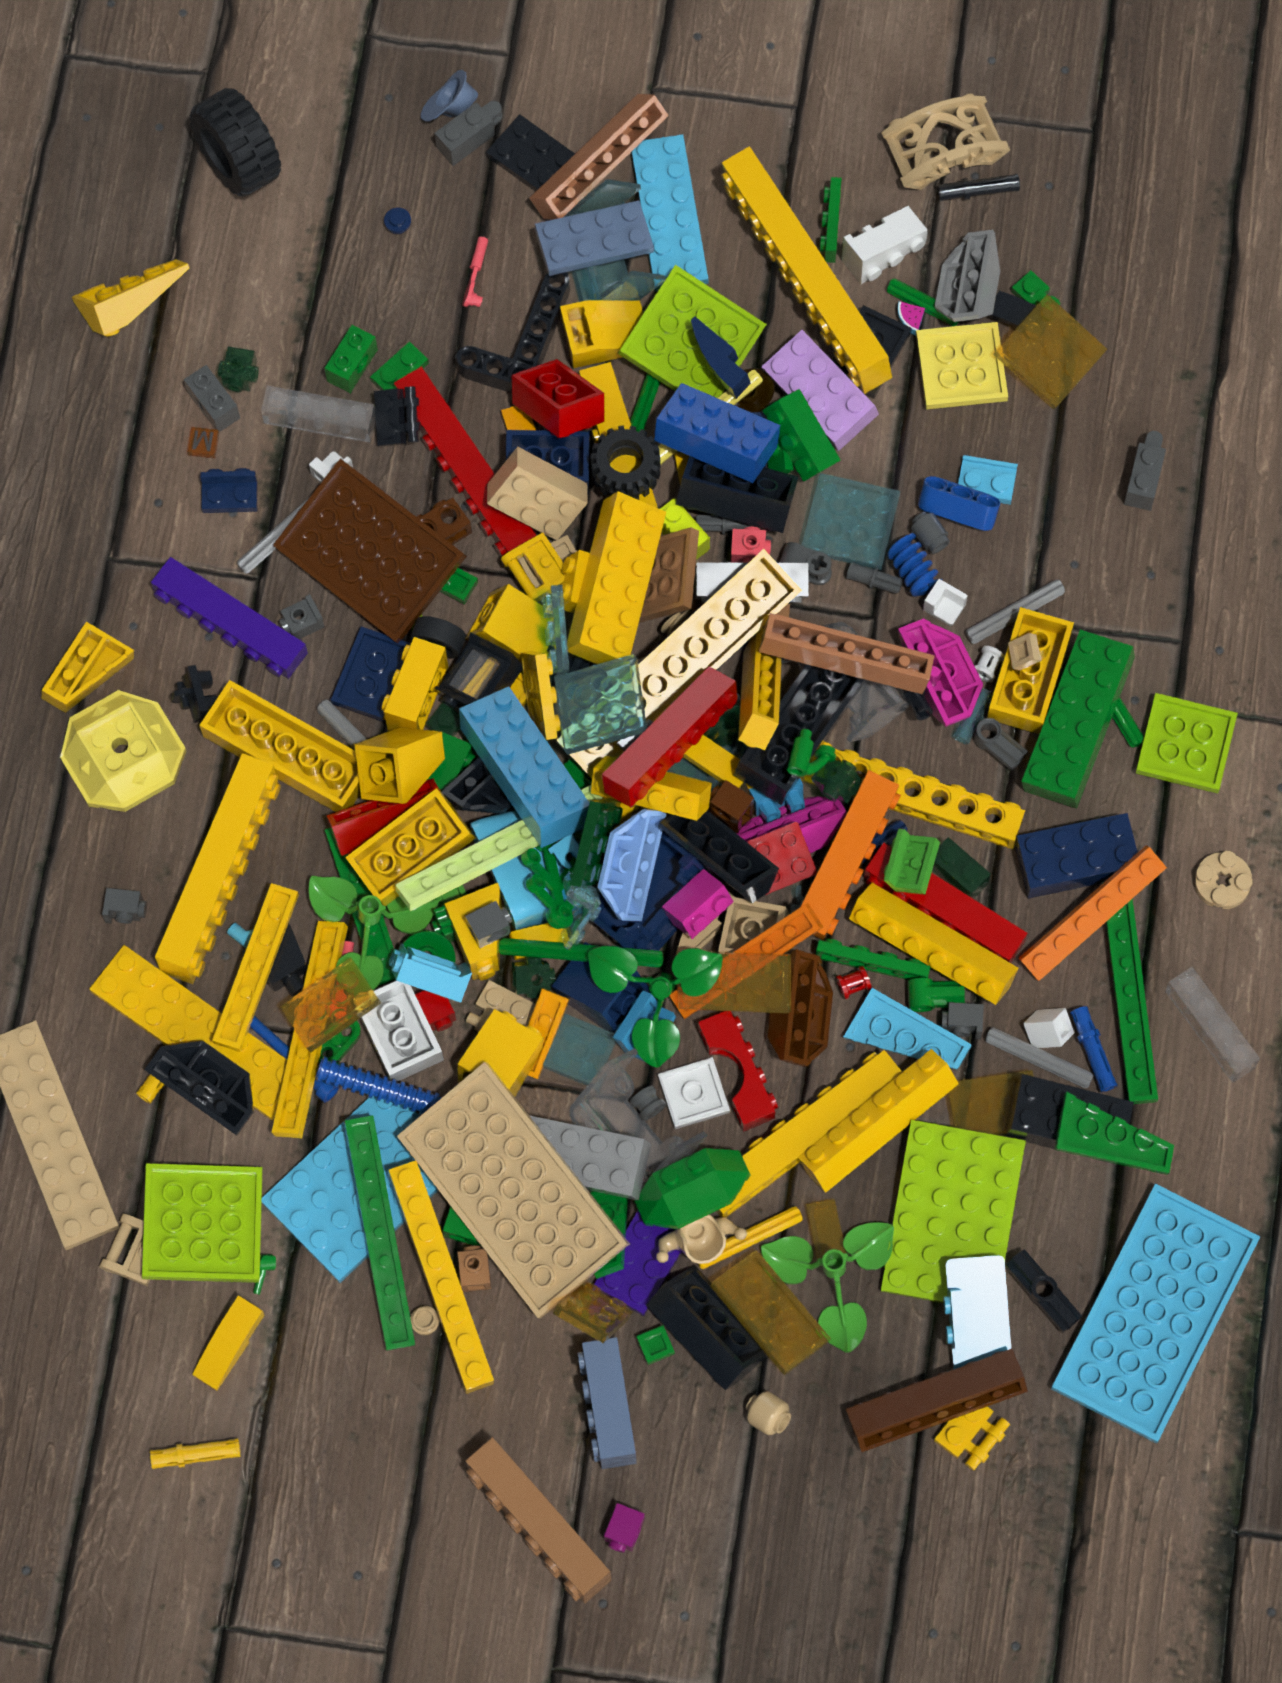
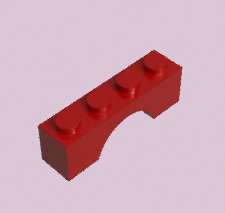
[698,1009,778,1132]

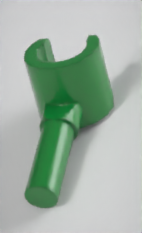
[253,1254,276,1295]

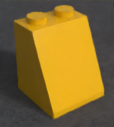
[465,584,564,664]
[355,727,445,804]
[445,883,502,980]
[458,1009,544,1097]

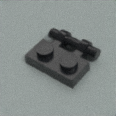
[374,387,421,446]

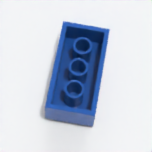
[654,383,780,483]

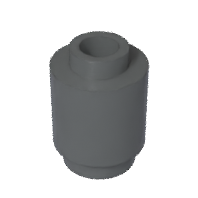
[911,512,950,554]

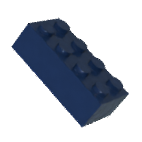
[1015,813,1138,899]

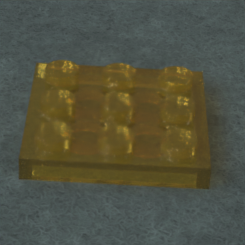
[993,294,1107,410]

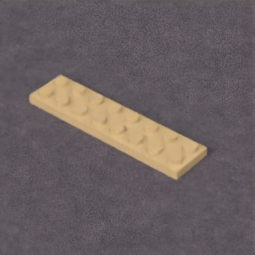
[0,1020,120,1250]

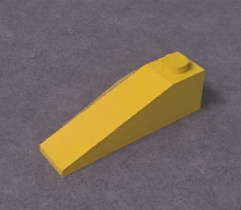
[72,259,189,336]

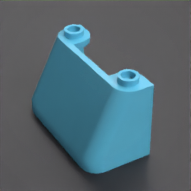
[470,810,579,930]

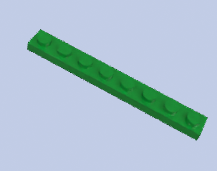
[1101,882,1158,1104]
[344,1115,415,1351]

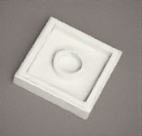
[658,1057,730,1129]

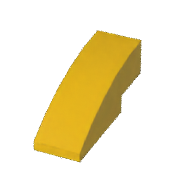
[192,1295,265,1391]

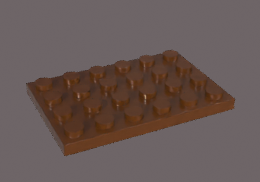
[273,458,467,643]

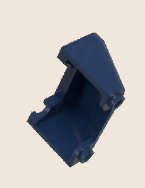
[578,831,714,951]

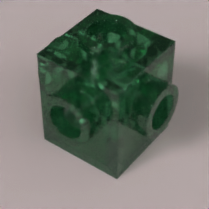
[218,346,259,392]
[703,705,740,747]
[811,760,862,804]
[512,957,555,998]

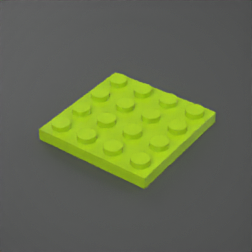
[618,265,767,398]
[142,1163,262,1283]

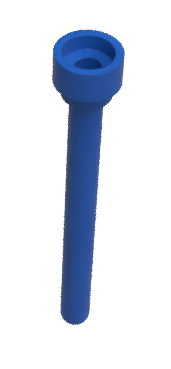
[250,1016,340,1103]

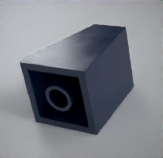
[552,942,651,1036]

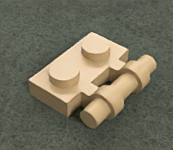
[466,980,536,1032]

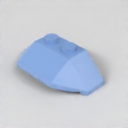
[597,809,666,921]

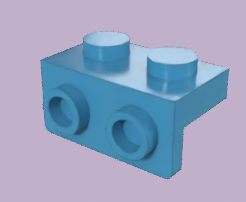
[613,990,676,1062]

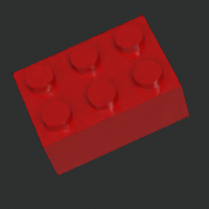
[512,359,605,438]

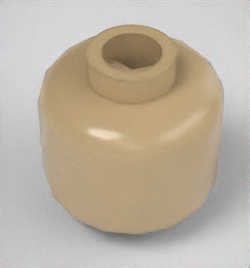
[746,1391,791,1435]

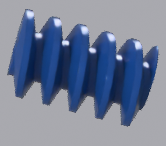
[887,533,943,597]

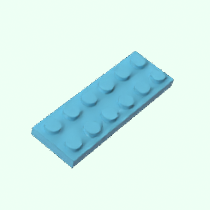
[631,135,708,292]

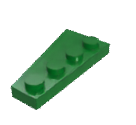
[1054,1092,1174,1175]

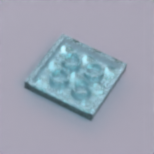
[802,473,901,570]
[542,585,569,680]
[554,654,647,755]

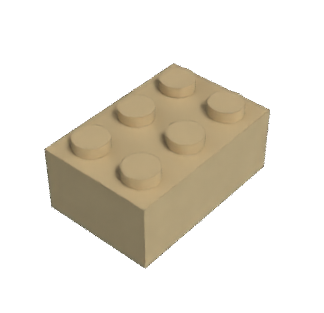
[487,446,587,540]

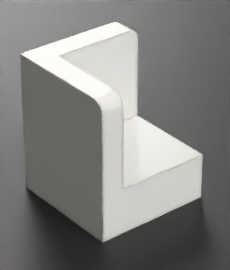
[309,451,353,483]
[923,579,967,626]
[1024,1008,1074,1048]

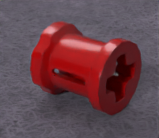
[836,966,872,1000]

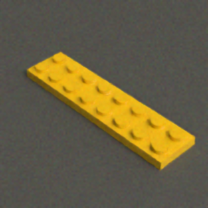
[89,945,287,1121]

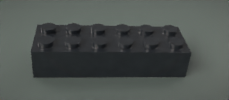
[734,664,866,805]

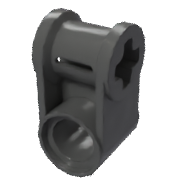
[779,542,832,585]

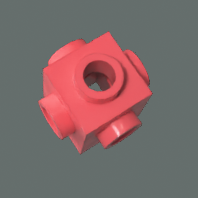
[731,526,771,563]

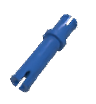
[1070,1006,1118,1093]

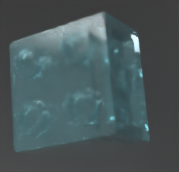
[561,872,601,950]

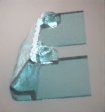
[564,179,666,302]

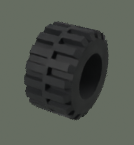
[591,425,661,500]

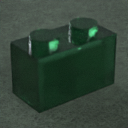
[932,837,991,899]

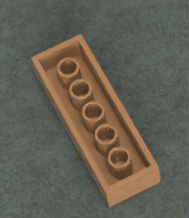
[466,1437,612,1604]

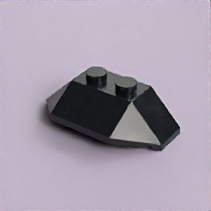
[442,757,512,814]
[144,1041,254,1136]

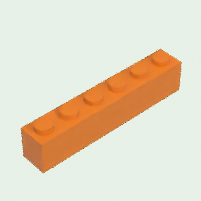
[801,770,901,940]

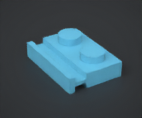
[958,455,1018,505]

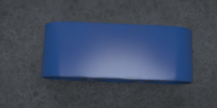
[918,476,1000,531]

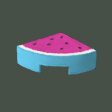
[897,301,925,335]

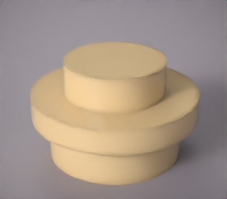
[410,1306,440,1335]

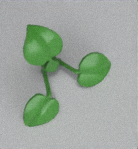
[309,876,439,998]
[761,1222,894,1353]

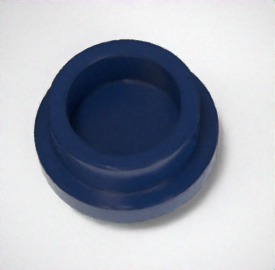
[384,207,411,234]

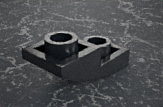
[988,290,1051,339]

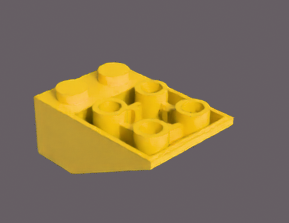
[560,300,643,368]

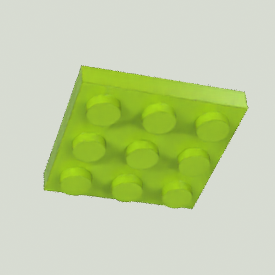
[1136,693,1238,794]

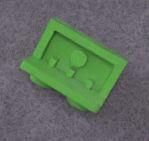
[884,829,940,894]

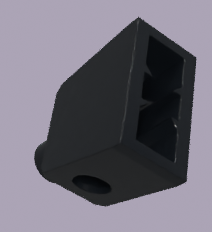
[242,923,307,997]

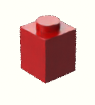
[415,990,456,1032]

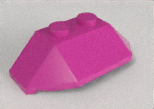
[898,618,983,727]
[736,795,847,853]

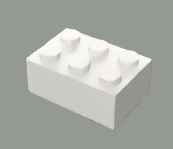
[354,981,444,1082]

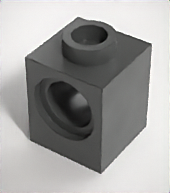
[465,901,512,948]

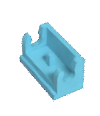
[548,829,583,869]

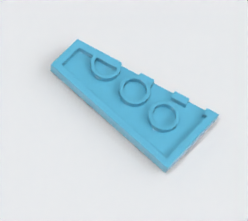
[843,988,972,1071]

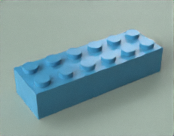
[459,686,590,848]

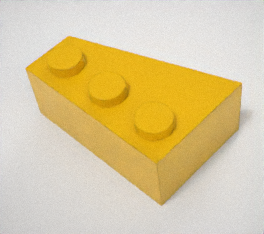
[42,622,134,713]

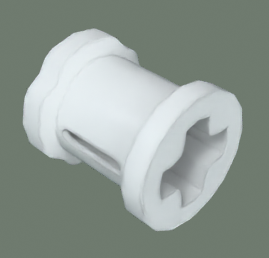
[975,646,1005,683]

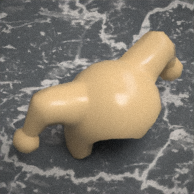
[656,1214,747,1264]

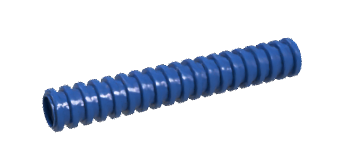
[315,1056,445,1115]

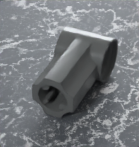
[974,718,1028,771]

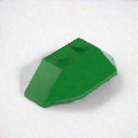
[635,1148,751,1229]

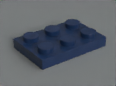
[331,626,411,722]

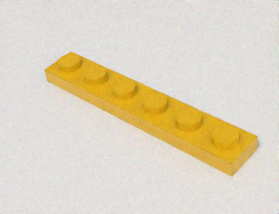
[212,883,299,1052]

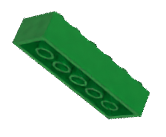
[1022,629,1135,809]

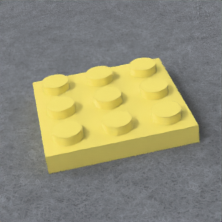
[916,322,1008,409]

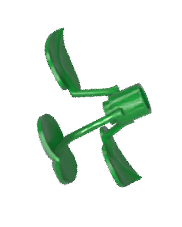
[588,946,723,1068]

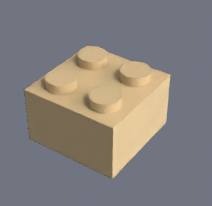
[718,897,790,968]

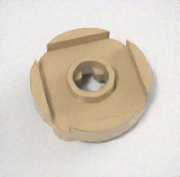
[1195,851,1252,909]

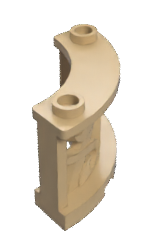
[881,94,1010,190]

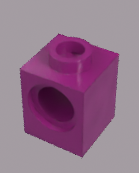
[604,1503,645,1553]

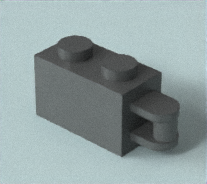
[435,101,502,166]
[1124,431,1166,511]

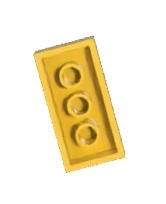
[987,607,1074,734]
[346,788,475,906]

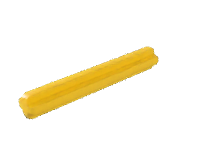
[698,1206,803,1269]

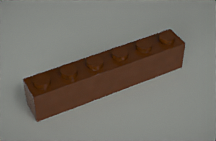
[846,1349,1028,1452]

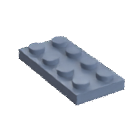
[534,201,654,276]

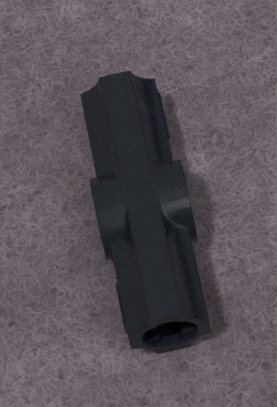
[1005,1249,1082,1333]

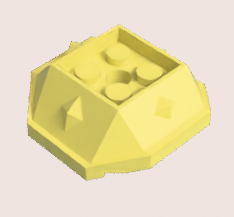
[60,690,186,812]

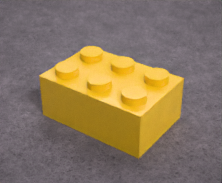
[382,637,449,731]

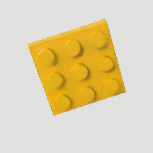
[520,651,561,740]

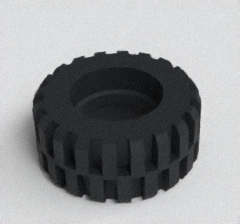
[189,88,281,196]

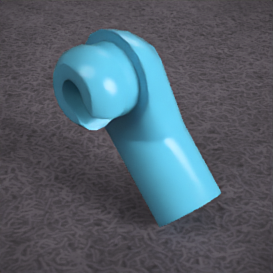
[227,923,254,948]

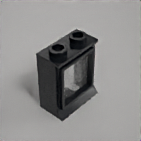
[435,632,522,709]

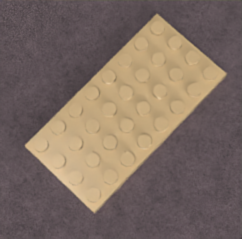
[397,1062,630,1318]

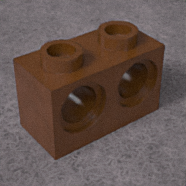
[416,497,472,545]
[709,780,754,833]

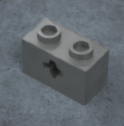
[184,365,240,433]

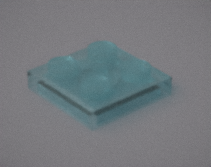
[543,1014,616,1089]

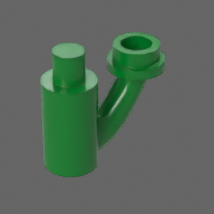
[787,729,836,777]

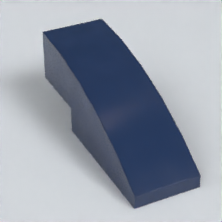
[691,316,751,399]

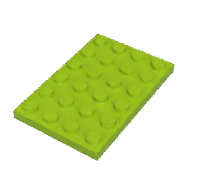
[881,1120,1026,1303]

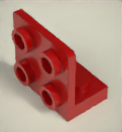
[746,821,817,895]

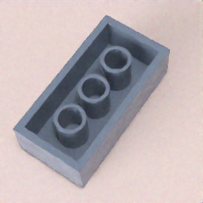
[577,1337,637,1469]

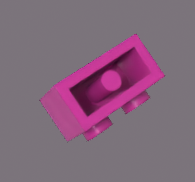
[662,869,734,939]

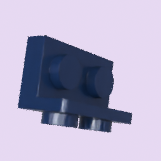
[200,468,258,513]

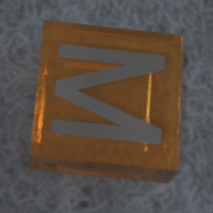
[187,427,220,459]

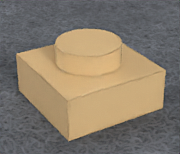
[1008,633,1041,670]

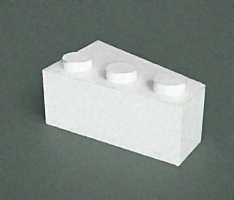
[842,206,928,284]

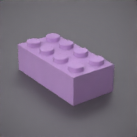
[762,330,879,451]

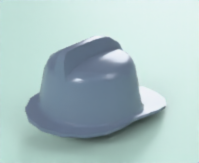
[421,70,478,121]

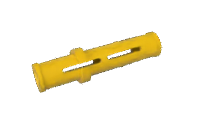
[150,1438,241,1469]

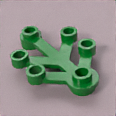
[521,841,589,929]

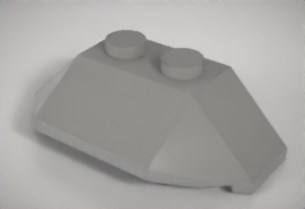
[935,230,1000,322]

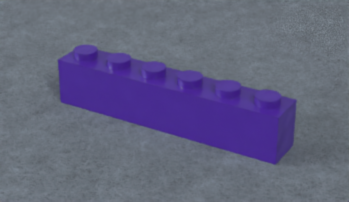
[151,557,308,679]

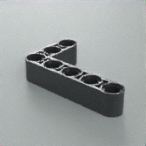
[456,272,570,393]

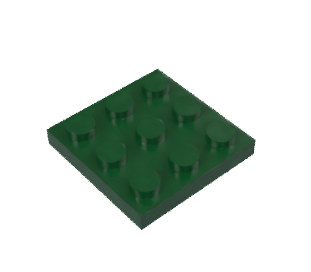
[570,798,623,887]

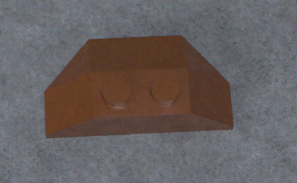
[768,949,833,1067]

